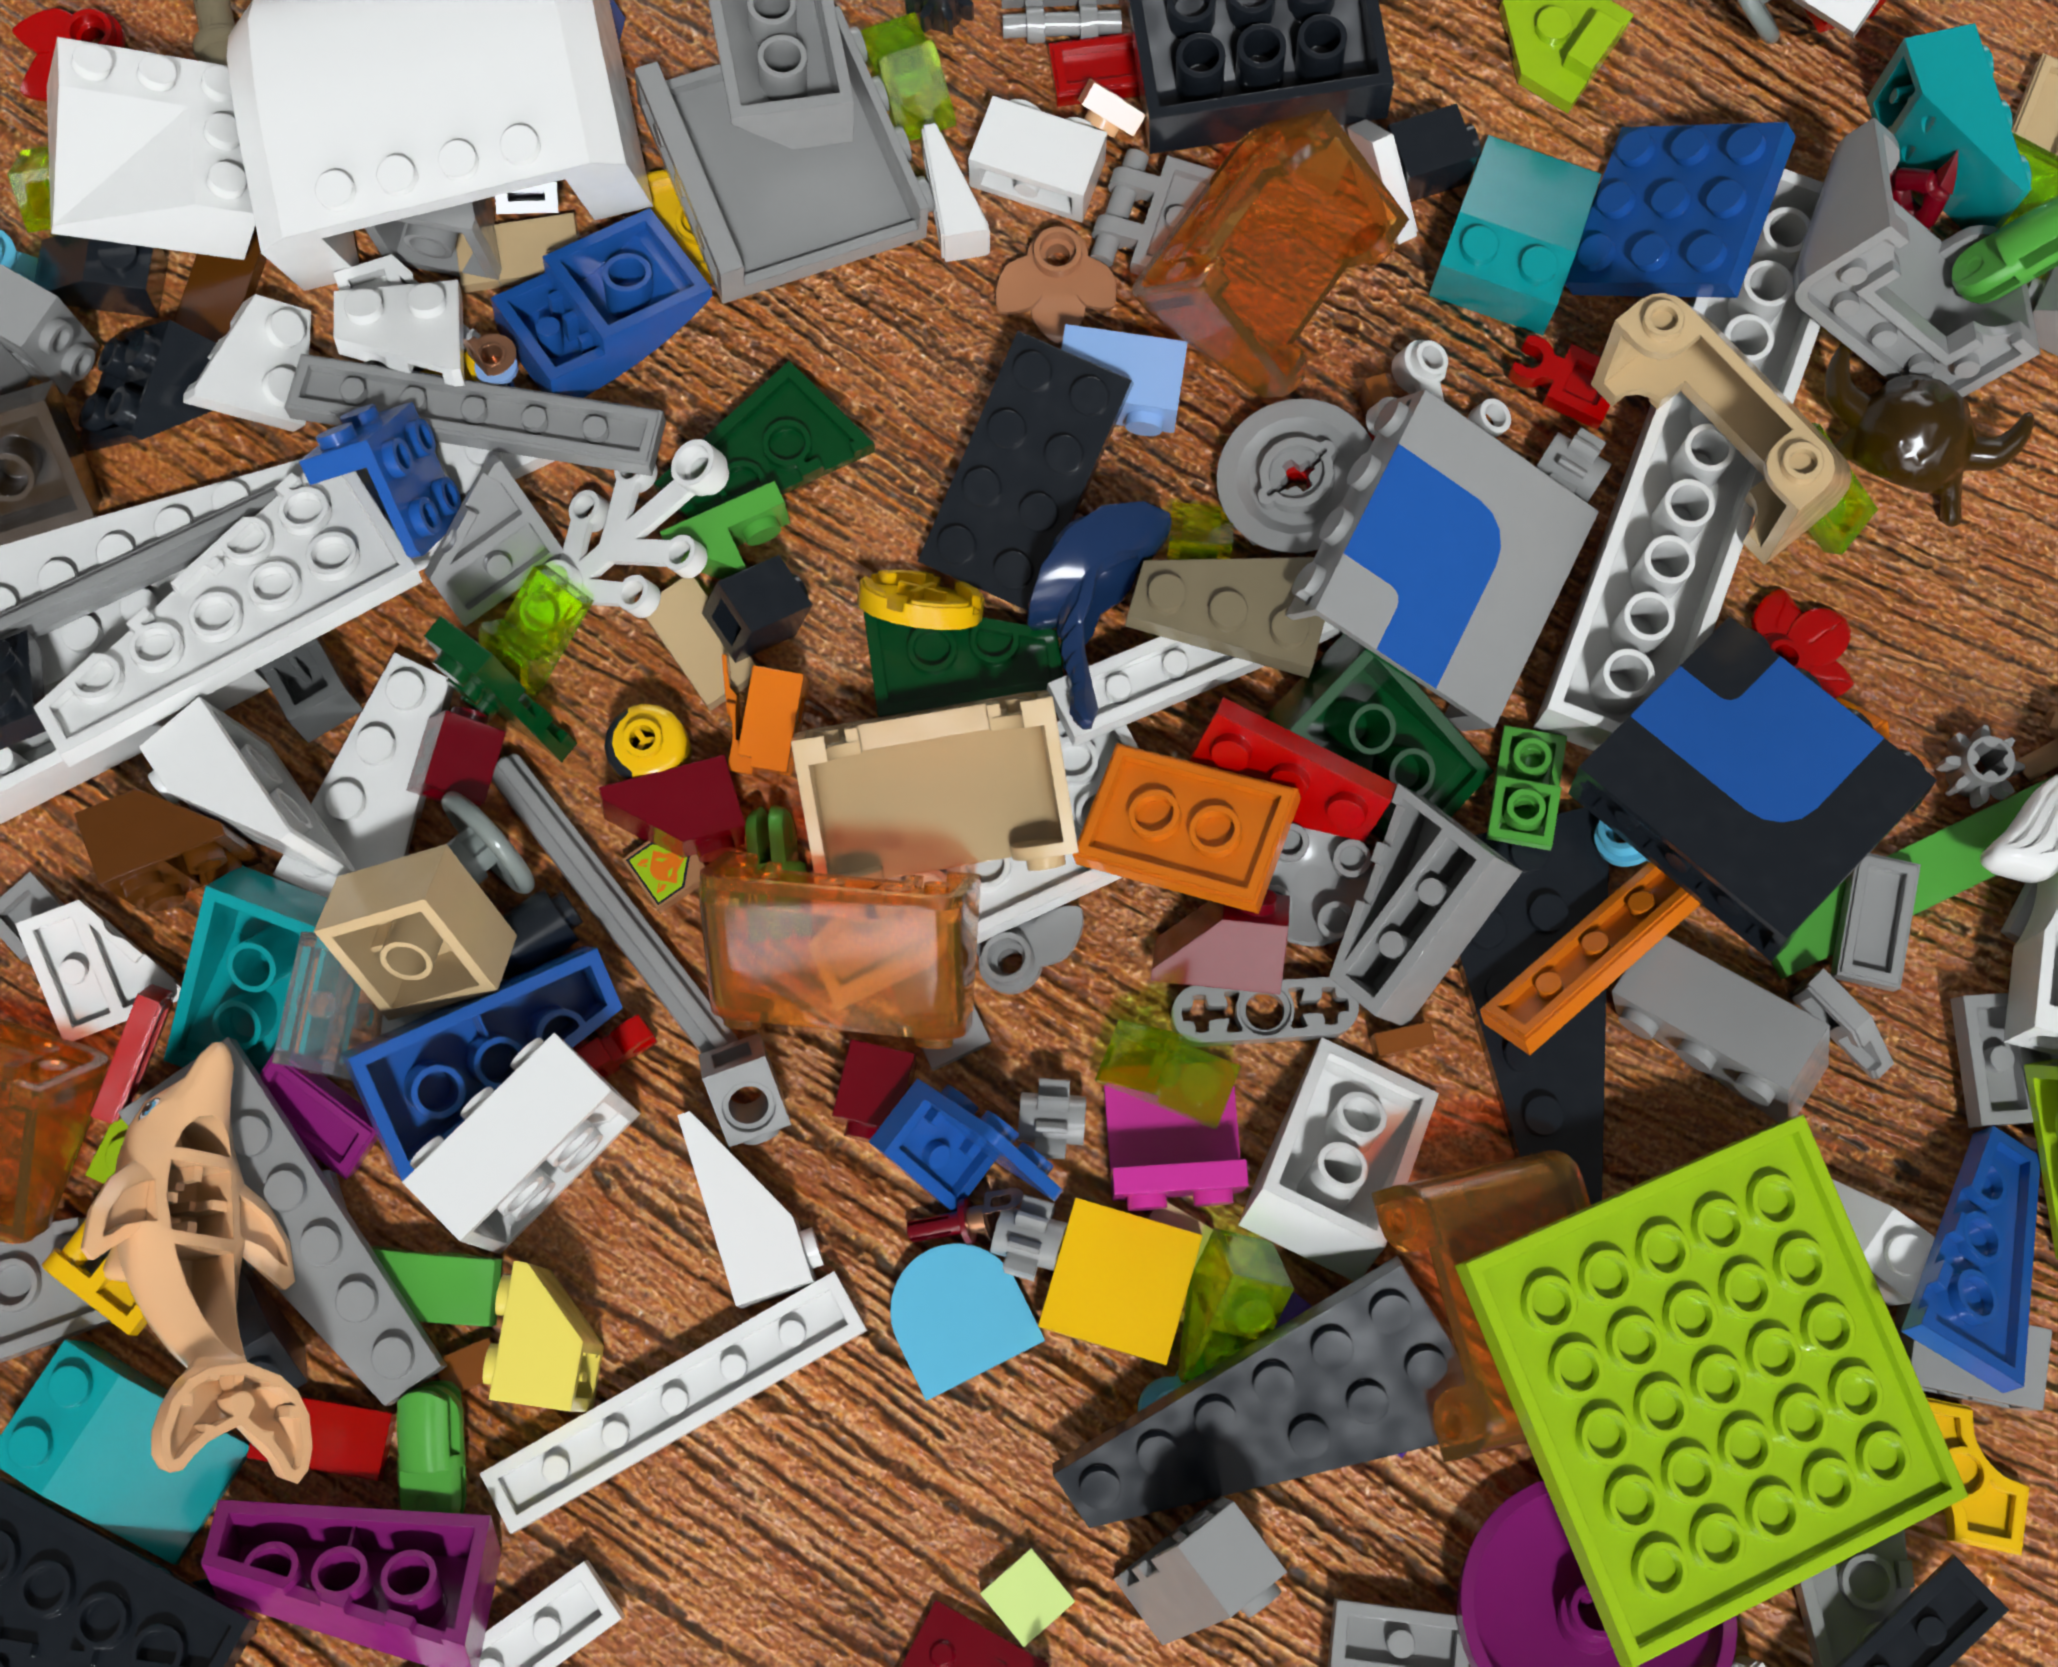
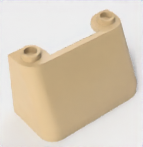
[1591,293,1852,565]
[791,690,1079,904]

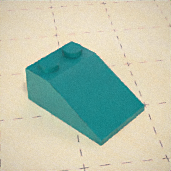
[1429,135,1602,336]
[164,866,344,1075]
[0,1339,250,1565]

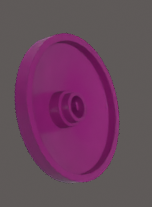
[1457,1481,1737,1667]

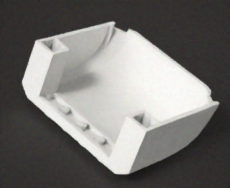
[226,0,653,291]

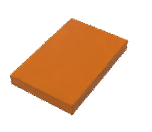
[1072,743,1301,914]

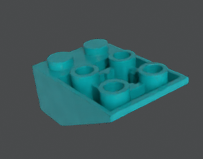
[1866,23,2032,230]

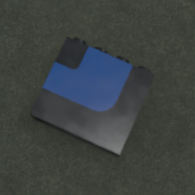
[1568,616,1938,962]

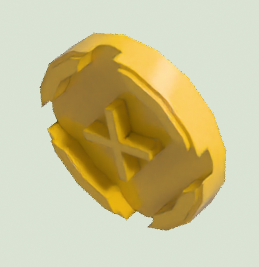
[857,570,985,630]

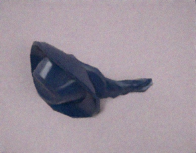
[1027,501,1172,730]

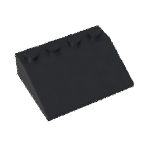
[1127,0,1394,154]

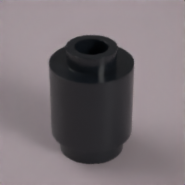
[502,887,583,978]

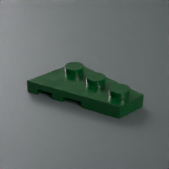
[654,361,876,520]
[864,612,1064,717]
[424,616,577,763]

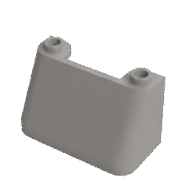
[1793,117,2040,397]

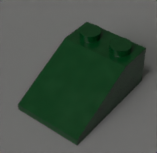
[1264,633,1494,841]

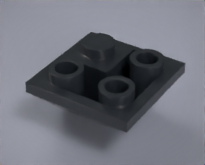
[78,320,216,451]

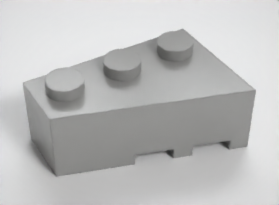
[1329,783,1522,1027]
[1612,936,1830,1122]
[1113,1496,1287,1645]

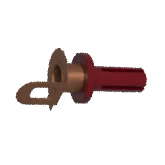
[906,1186,1023,1244]

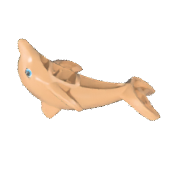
[80,1042,313,1484]

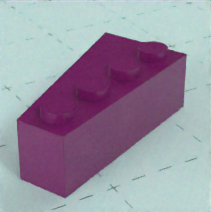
[201,1500,501,1667]

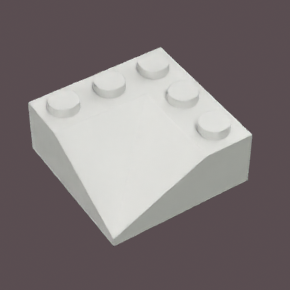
[47,37,255,260]
[402,1033,641,1254]

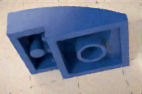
[491,208,713,398]

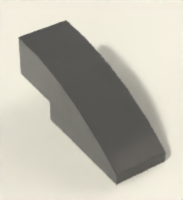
[258,636,363,743]

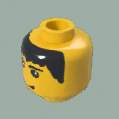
[604,704,692,781]

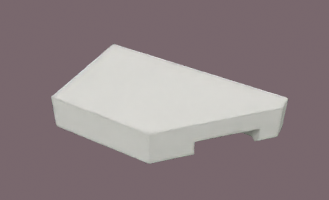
[1347,119,1418,245]

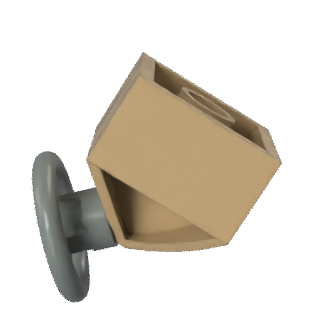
[314,791,535,1021]

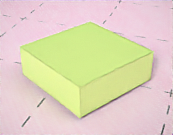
[980,1547,1075,1647]

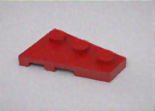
[1188,697,1397,842]

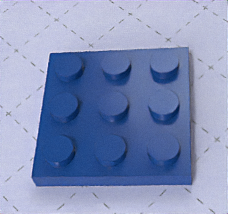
[1565,122,1796,298]

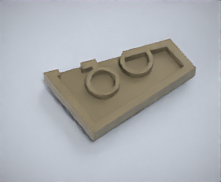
[1125,557,1325,678]

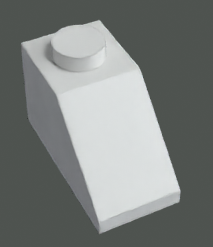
[1832,1179,1935,1306]

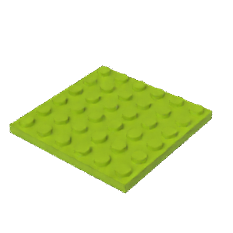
[1455,1114,1968,1667]

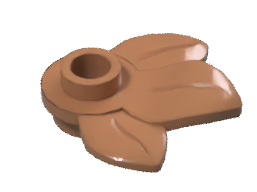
[995,226,1117,345]

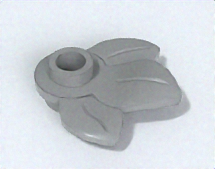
[968,906,1084,995]

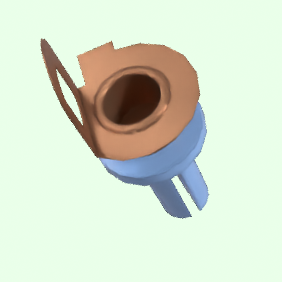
[463,334,518,387]

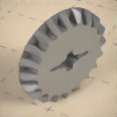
[1217,398,1372,557]

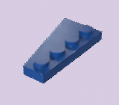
[1901,1126,2040,1393]

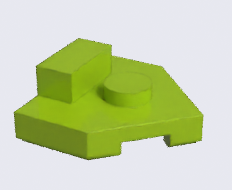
[1499,0,1634,114]

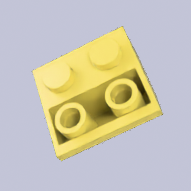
[483,1261,604,1412]

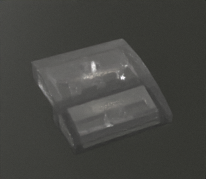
[272,932,383,1082]

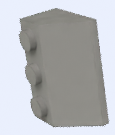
[708,0,854,150]

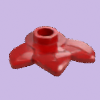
[12,8,126,102]
[1751,589,1854,699]

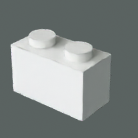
[968,96,1107,223]

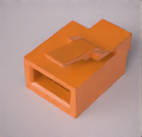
[722,654,810,777]

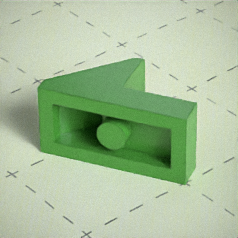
[660,481,790,580]

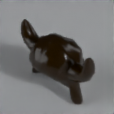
[1825,344,2034,527]

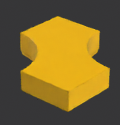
[1926,1397,2030,1555]

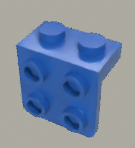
[299,402,461,559]
[869,1078,1063,1212]

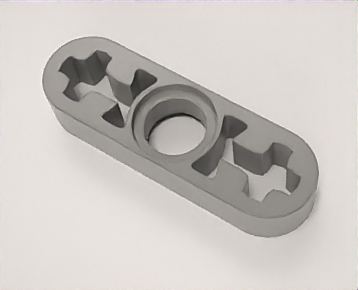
[1170,977,1359,1047]

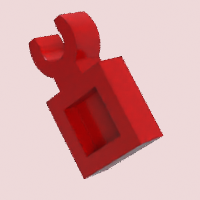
[1508,335,1610,430]
[572,1014,658,1079]

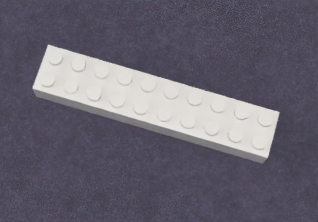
[1533,169,1823,751]

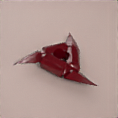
[1889,149,1959,232]

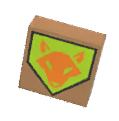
[622,841,712,914]

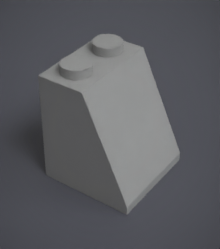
[365,197,502,285]

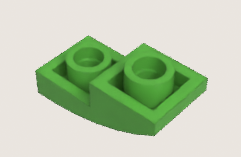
[1486,725,1567,851]
[371,1246,502,1327]

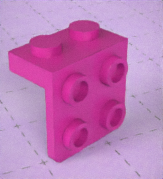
[1104,1062,1249,1211]

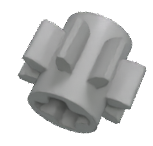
[1536,427,1612,503]
[1935,725,2025,809]
[1018,1078,1086,1159]
[990,1194,1068,1282]

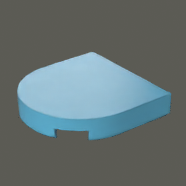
[890,1243,1045,1401]

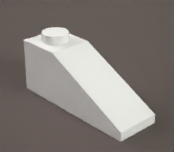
[677,1111,824,1309]

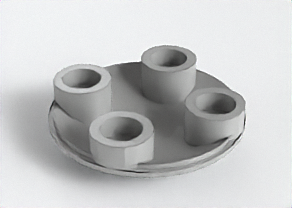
[1268,824,1374,946]

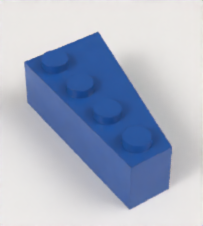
[340,946,623,1182]

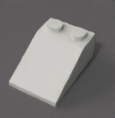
[139,696,356,878]
[1238,1037,1439,1281]

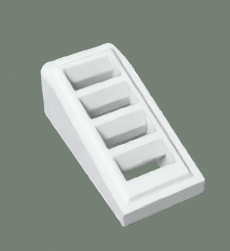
[921,123,990,262]

